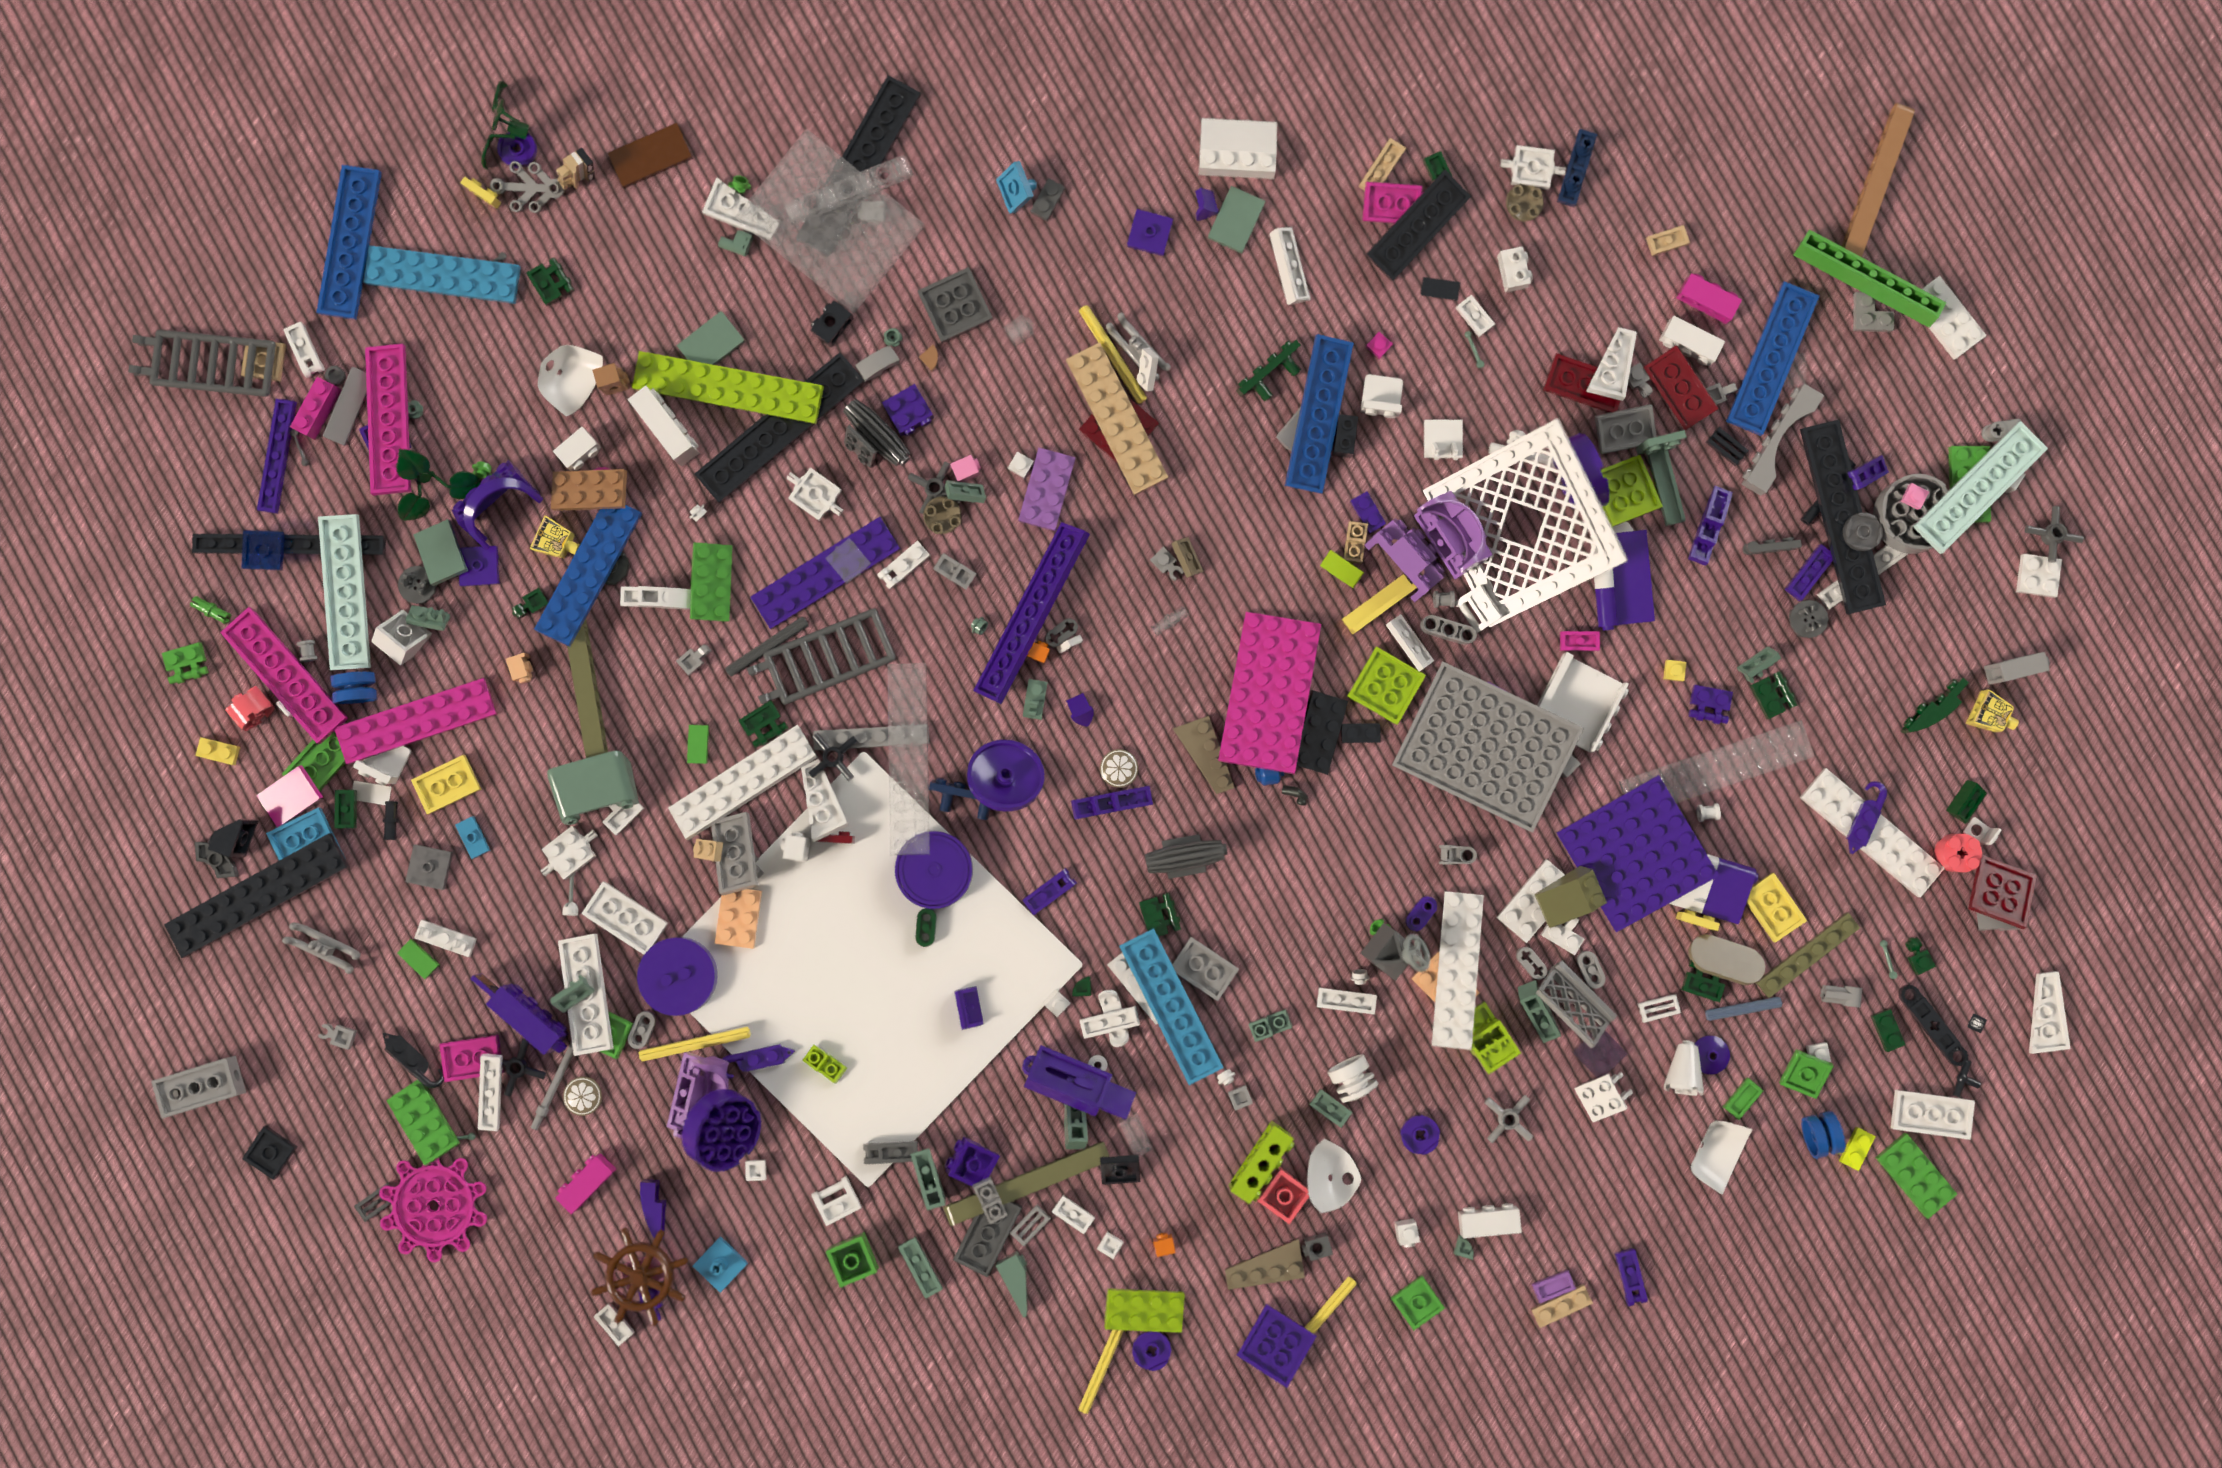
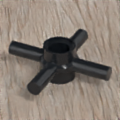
[808,733,858,781]
[502,1038,546,1096]

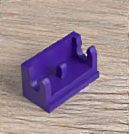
[954,986,984,1030]

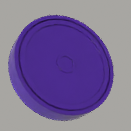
[895,831,973,909]
[637,937,718,1016]

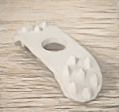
[1098,990,1129,1047]

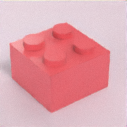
[1257,1166,1309,1224]

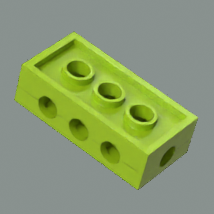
[1228,1120,1294,1204]

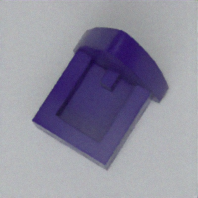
[1195,188,1219,221]
[1066,693,1094,726]

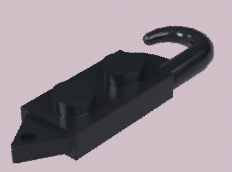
[382,1033,444,1088]

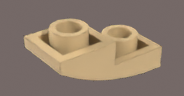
[1343,521,1368,564]

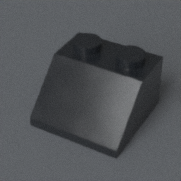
[208,819,258,857]

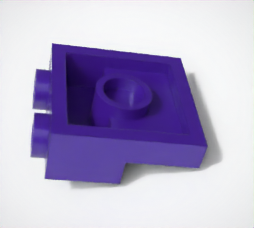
[882,384,934,436]
[945,1136,1000,1186]

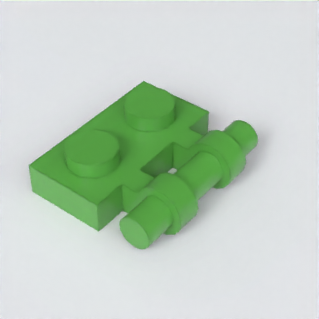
[162,642,209,684]

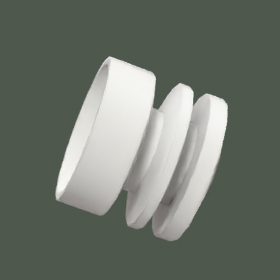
[1327,1054,1379,1102]

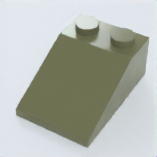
[1534,866,1607,928]

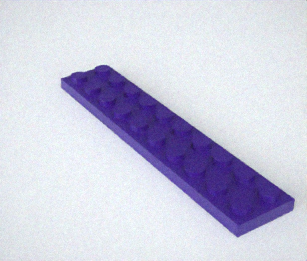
[973,522,1090,704]

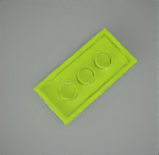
[1104,1288,1185,1333]

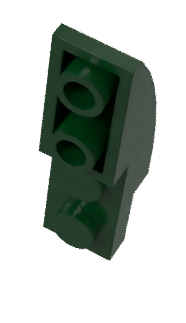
[1901,678,1969,734]

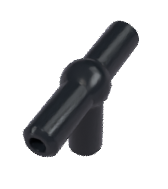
[1953,1060,1981,1097]

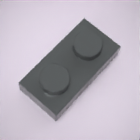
[1031,178,1065,221]

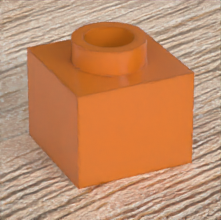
[1027,640,1050,664]
[1153,1232,1176,1257]

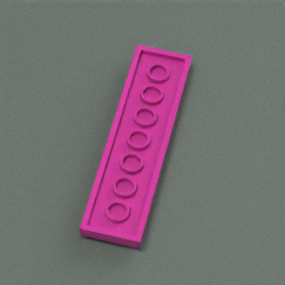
[365,344,411,496]
[220,607,349,744]
[335,678,497,765]

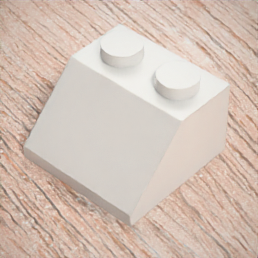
[371,610,432,666]

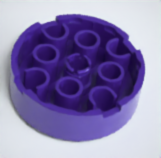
[1553,433,1610,512]
[682,1089,761,1172]

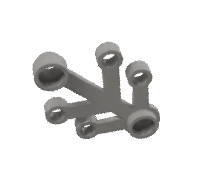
[490,161,564,213]

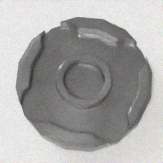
[1843,513,1883,551]

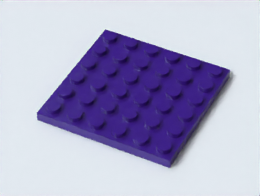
[1556,774,1720,932]

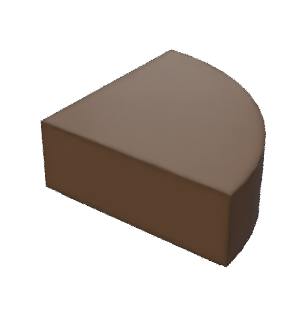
[919,345,938,372]

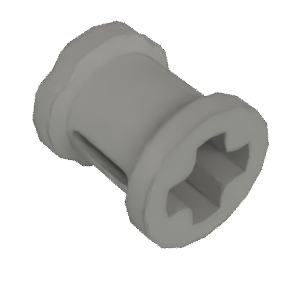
[1433,591,1455,608]
[297,640,318,662]

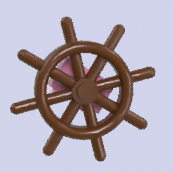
[591,1228,688,1326]

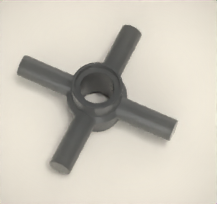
[908,461,961,514]
[2025,506,2084,563]

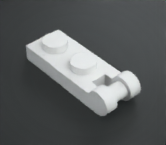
[283,321,325,378]
[877,540,930,590]

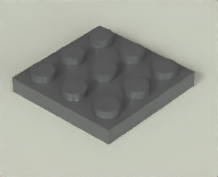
[917,267,993,343]

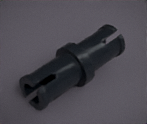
[382,801,399,840]

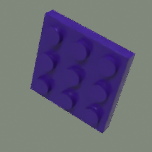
[1237,1304,1317,1388]

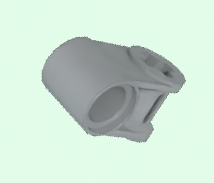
[1981,419,2021,442]
[1439,845,1477,865]

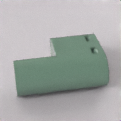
[718,230,754,257]

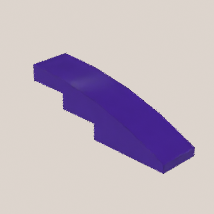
[1688,486,1733,566]
[1071,786,1153,820]

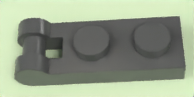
[1742,537,1802,555]
[863,1141,918,1164]

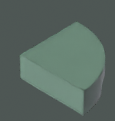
[1453,1235,1474,1260]

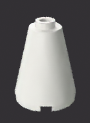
[1664,1041,1704,1096]

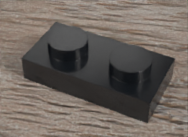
[1341,723,1381,743]

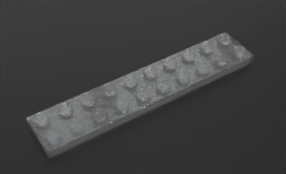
[888,663,930,855]
[1619,720,1815,803]

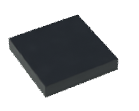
[242,1126,298,1180]
[1100,1155,1141,1185]

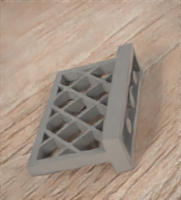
[1535,960,1617,1048]

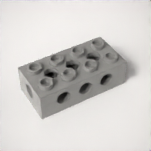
[151,1056,246,1118]

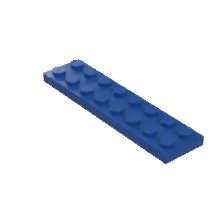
[316,165,382,320]
[1726,281,1819,436]
[1285,334,1354,494]
[534,505,642,647]

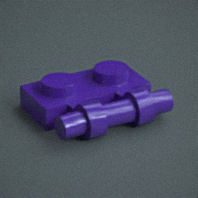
[1689,685,1733,724]

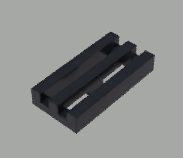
[1705,427,1749,466]

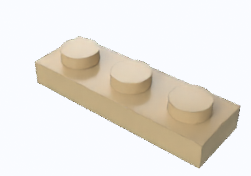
[1359,138,1406,191]
[1530,1284,1593,1328]

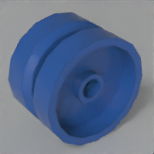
[330,672,378,704]
[1801,1111,1846,1159]

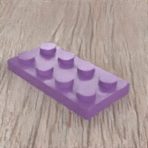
[1018,448,1075,531]

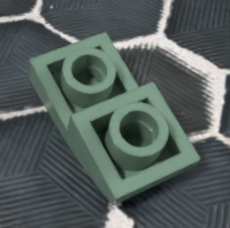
[1248,1009,1293,1042]

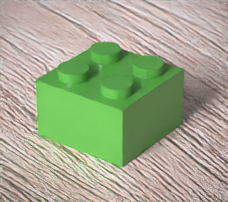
[826,1232,879,1288]

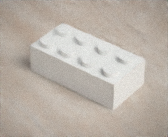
[628,386,699,467]

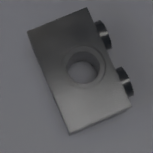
[810,300,854,348]
[1332,414,1358,458]

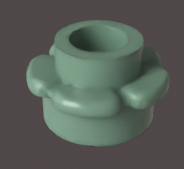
[884,328,902,347]
[408,400,423,419]
[971,617,988,635]

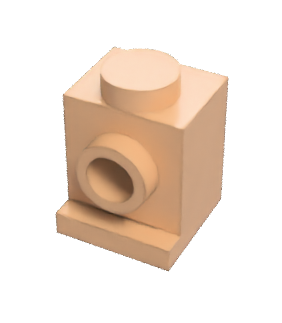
[506,653,533,684]

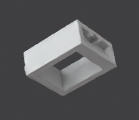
[1984,652,2050,684]

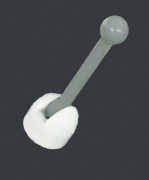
[562,873,578,916]

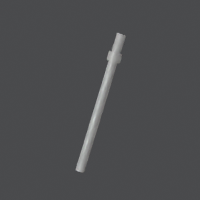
[531,1040,574,1130]

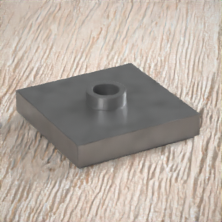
[405,844,453,890]

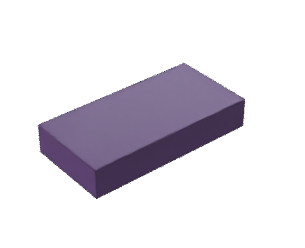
[1532,1270,1576,1303]

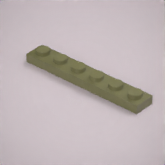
[1756,912,1860,998]

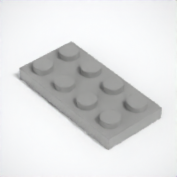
[711,812,758,895]

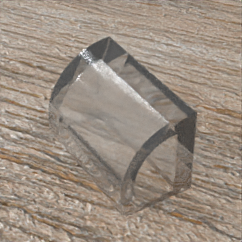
[1119,1112,1153,1157]

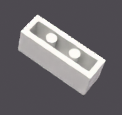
[1659,316,1725,366]
[1458,1203,1522,1238]

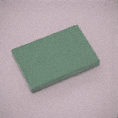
[1208,186,1266,254]
[676,311,746,365]
[413,519,468,586]

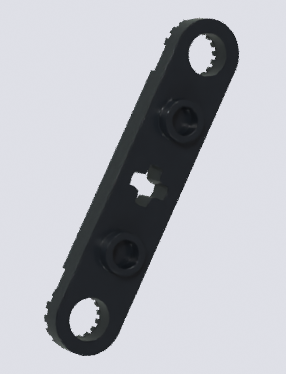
[1898,985,1969,1066]

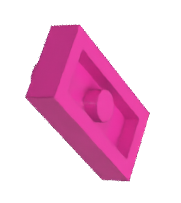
[1560,631,1600,651]

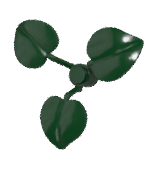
[481,81,530,170]
[396,449,482,521]

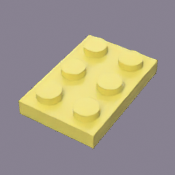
[411,755,482,815]
[1746,873,1807,943]

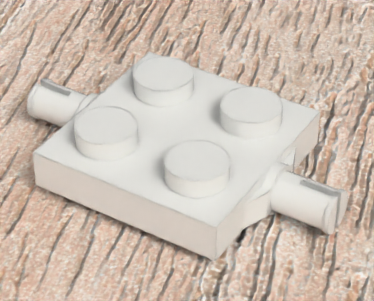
[1500,145,1566,189]
[786,467,843,521]
[541,826,598,880]

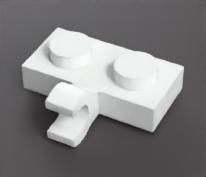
[603,803,644,835]
[1540,918,1584,955]

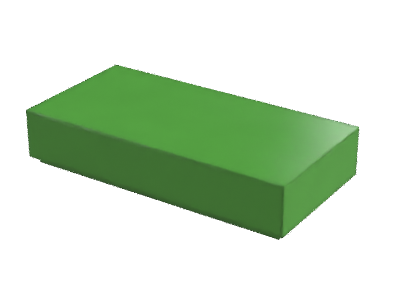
[687,725,709,764]
[397,939,440,979]
[1722,1077,1764,1120]

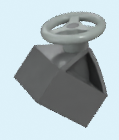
[1360,923,1430,981]

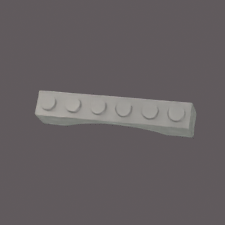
[1741,384,1824,496]

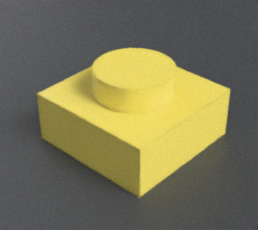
[1663,660,1686,681]

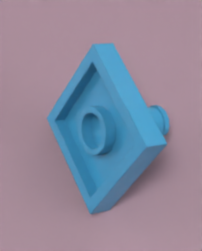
[996,161,1037,214]
[693,1236,748,1293]

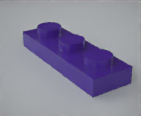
[1784,544,1833,601]

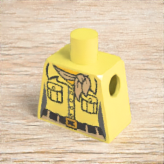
[530,516,580,559]
[1966,689,2019,732]

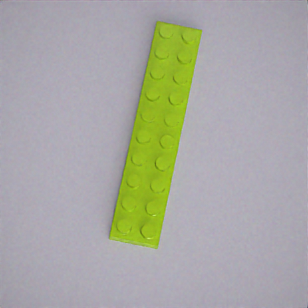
[632,351,824,424]

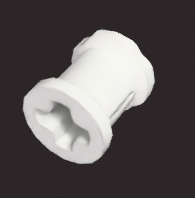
[1696,803,1721,822]

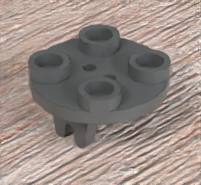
[398,566,437,604]
[1789,600,1828,638]

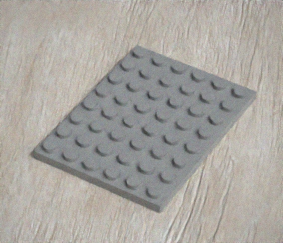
[1392,661,1584,833]

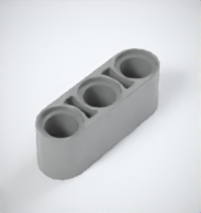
[1420,615,1477,645]

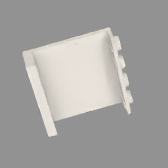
[1537,652,1629,753]

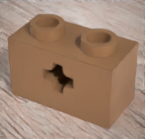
[592,363,629,396]

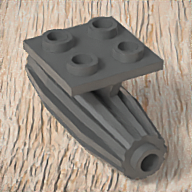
[843,399,910,468]
[1145,834,1228,879]

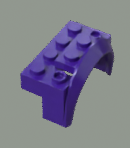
[451,460,543,550]

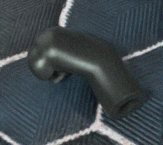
[1282,785,1308,806]

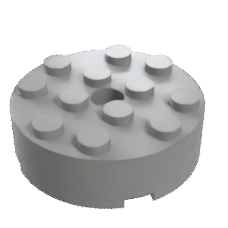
[1873,474,1948,554]

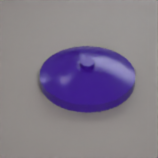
[967,740,1044,812]

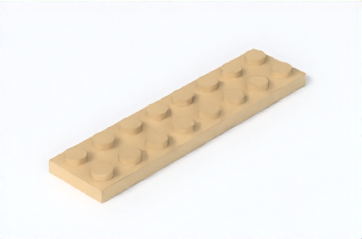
[1066,342,1168,496]

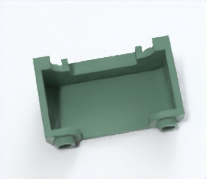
[547,751,639,825]

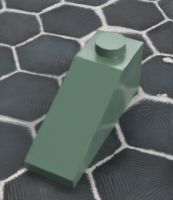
[1518,980,1561,1043]
[1064,1104,1088,1150]
[911,1148,946,1210]
[996,1251,1028,1318]

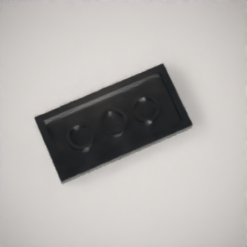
[1297,690,1348,775]

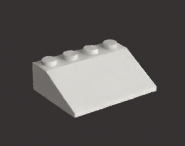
[1199,118,1277,179]

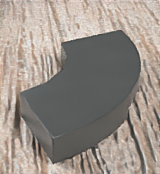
[195,842,239,878]

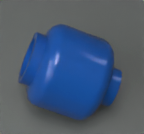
[1255,768,1284,786]

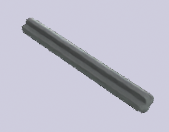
[725,617,809,677]

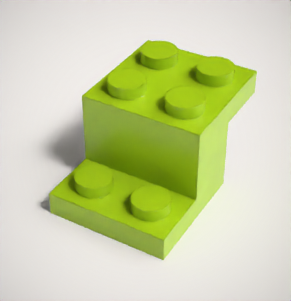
[1470,1001,1521,1074]

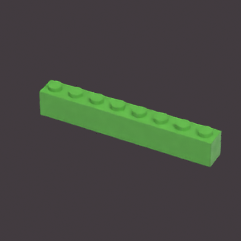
[1793,230,1947,328]

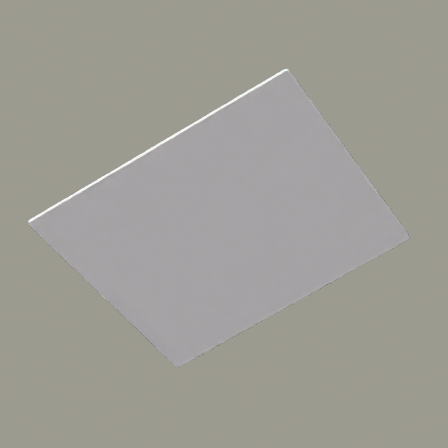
[682,752,1082,1187]

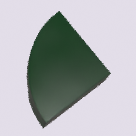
[1072,976,1091,997]

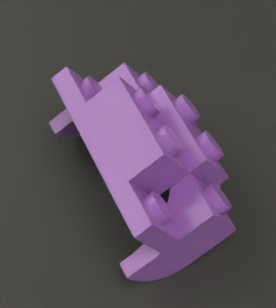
[1414,491,1493,580]
[1364,518,1446,602]
[667,1052,729,1138]

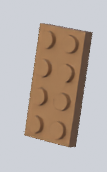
[551,469,627,511]

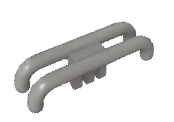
[1106,313,1171,381]
[282,922,361,974]

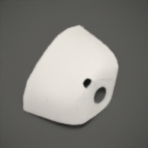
[538,345,603,417]
[1691,1121,1752,1195]
[1307,1139,1361,1213]

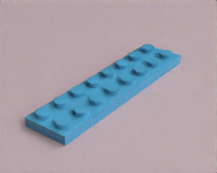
[363,245,521,304]
[1119,928,1224,1085]

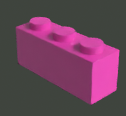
[1676,273,1742,324]
[290,377,342,440]
[555,1153,617,1215]

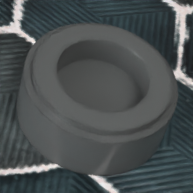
[325,366,346,386]

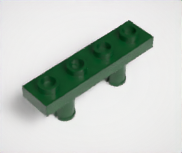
[1236,339,1301,401]

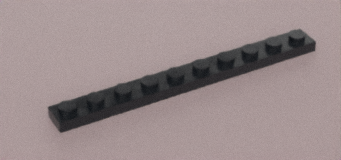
[192,534,386,555]

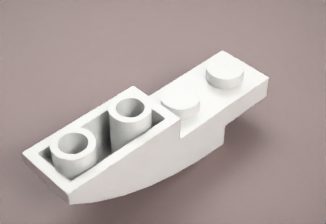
[620,586,691,609]

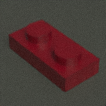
[815,831,855,844]

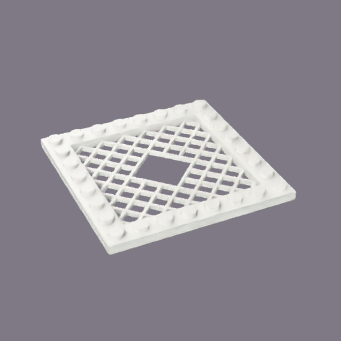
[1423,419,1628,627]

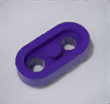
[1405,896,1437,931]

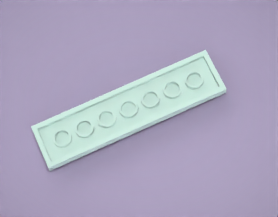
[1913,421,2048,554]
[318,514,371,670]

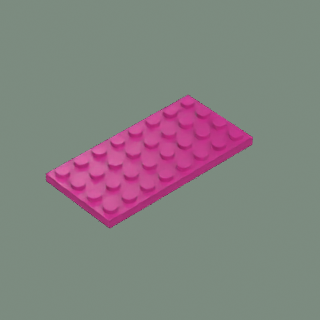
[1218,612,1321,774]

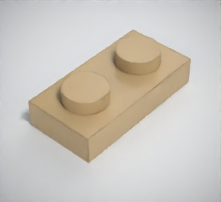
[1646,225,1690,256]
[693,839,723,862]

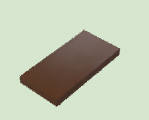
[608,122,693,188]

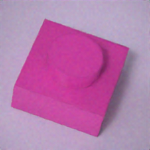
[1366,332,1393,359]

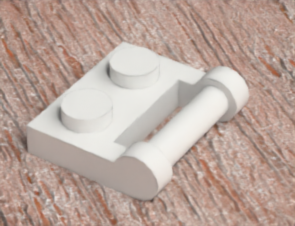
[1455,584,1503,633]
[811,1176,862,1226]

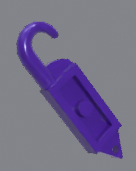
[1846,781,1887,854]
[722,1044,795,1079]

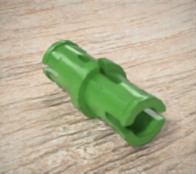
[190,596,231,624]

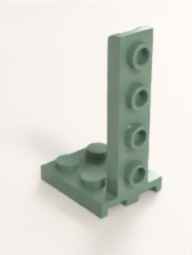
[1636,430,1687,526]

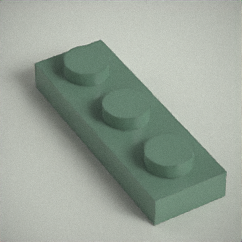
[898,1236,943,1299]

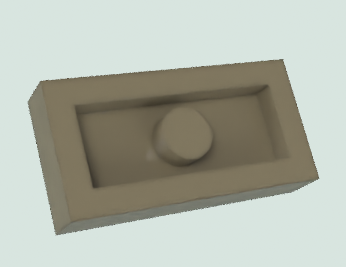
[1171,537,1204,578]

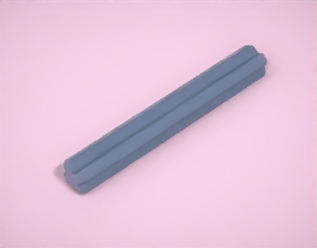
[1705,997,1782,1021]

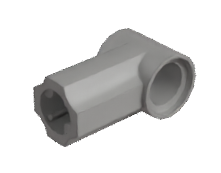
[1820,985,1862,1007]

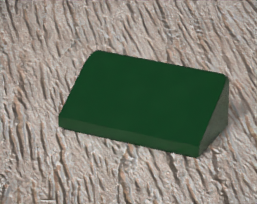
[1946,780,1987,824]

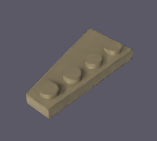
[1173,716,1235,794]
[1225,1238,1305,1290]

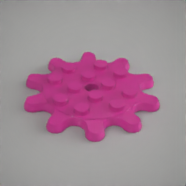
[379,1158,487,1263]

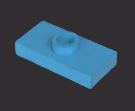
[455,816,491,859]

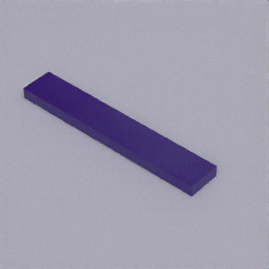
[257,398,297,514]

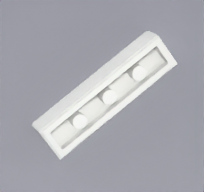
[1270,227,1310,305]

